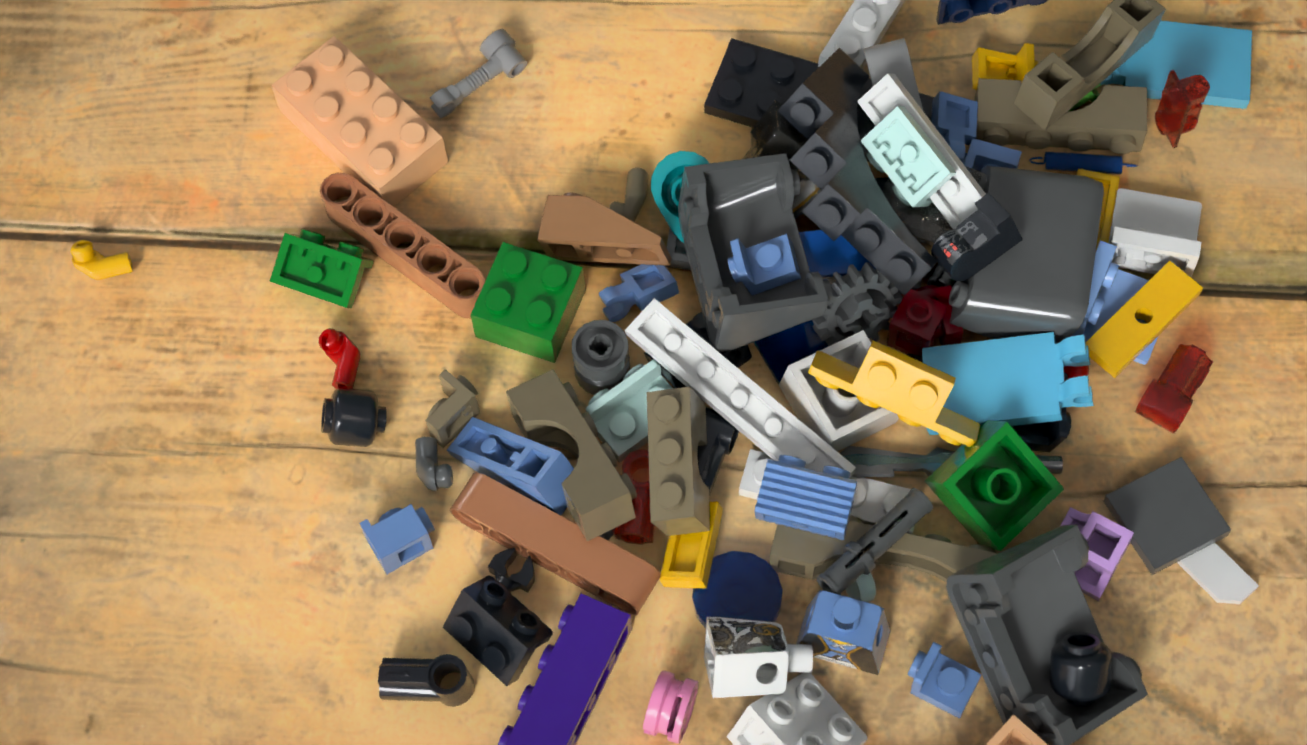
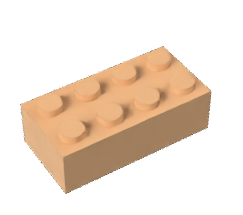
[271,36,448,207]

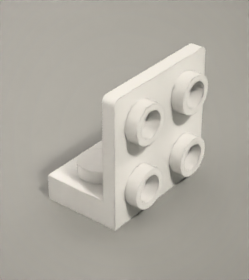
[1109,188,1202,277]
[727,672,868,745]

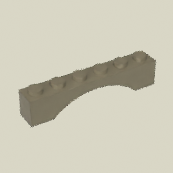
[769,515,997,582]

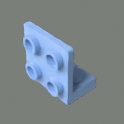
[1070,240,1158,365]

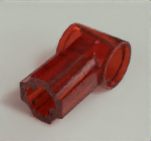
[1135,344,1213,434]
[614,449,655,545]

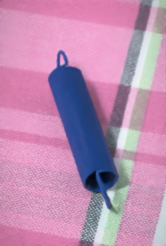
[1029,151,1138,174]

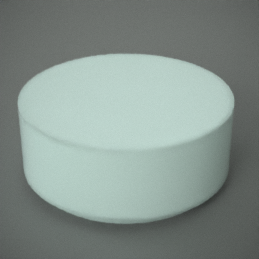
[845,558,876,602]

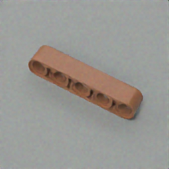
[320,173,485,319]
[450,472,661,615]

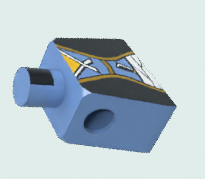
[796,591,890,675]

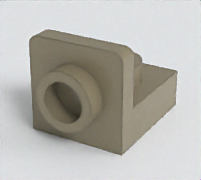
[425,369,480,448]

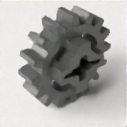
[812,262,903,346]

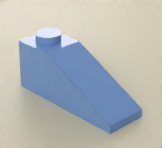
[447,417,574,515]

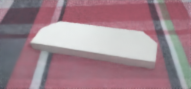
[1177,543,1259,604]

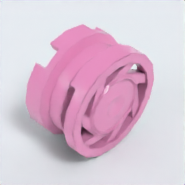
[643,670,699,744]

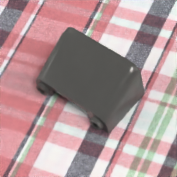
[678,153,833,352]
[949,165,1104,344]
[946,525,1148,745]

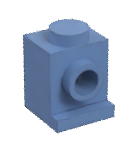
[360,504,435,575]

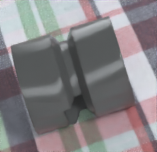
[572,320,630,395]

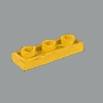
[1086,261,1203,378]

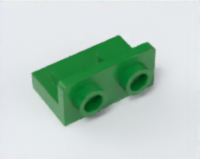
[270,228,374,308]

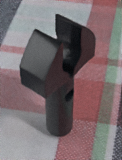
[488,548,535,593]

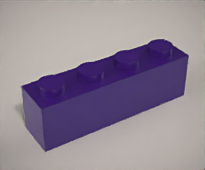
[498,593,632,745]

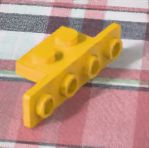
[808,340,980,447]

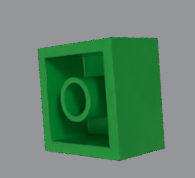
[470,242,586,363]
[925,420,1064,551]

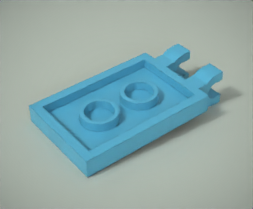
[1101,21,1252,109]
[922,332,1094,435]

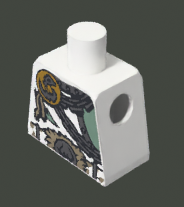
[704,617,813,698]

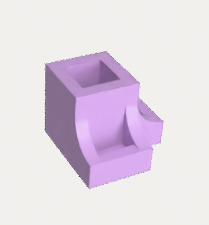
[1060,507,1134,601]

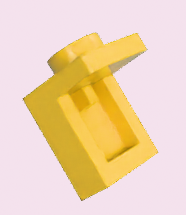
[972,42,1039,90]

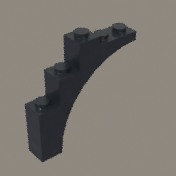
[778,47,937,295]

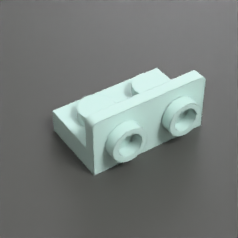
[861,106,957,207]
[586,359,673,463]

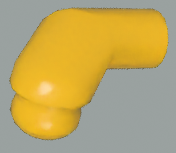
[70,240,133,280]

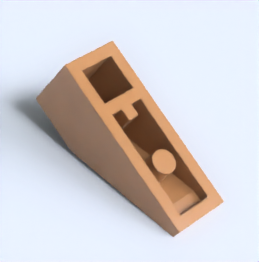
[537,192,671,266]

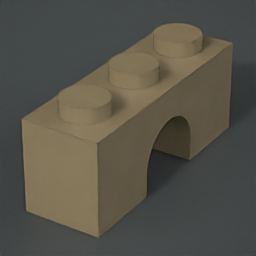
[647,386,710,536]

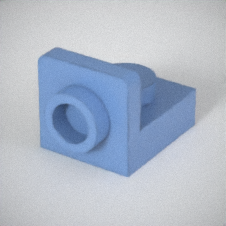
[961,138,1021,175]
[728,234,801,296]
[908,642,982,719]

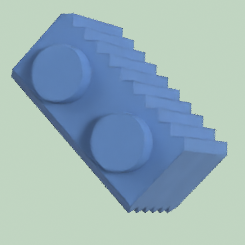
[754,455,857,540]

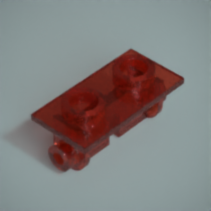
[1155,70,1210,148]

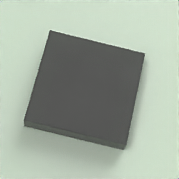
[1103,457,1231,575]

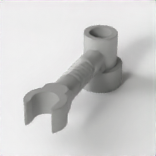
[430,29,527,118]

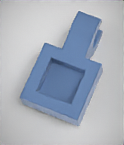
[931,91,978,161]
[599,264,679,322]

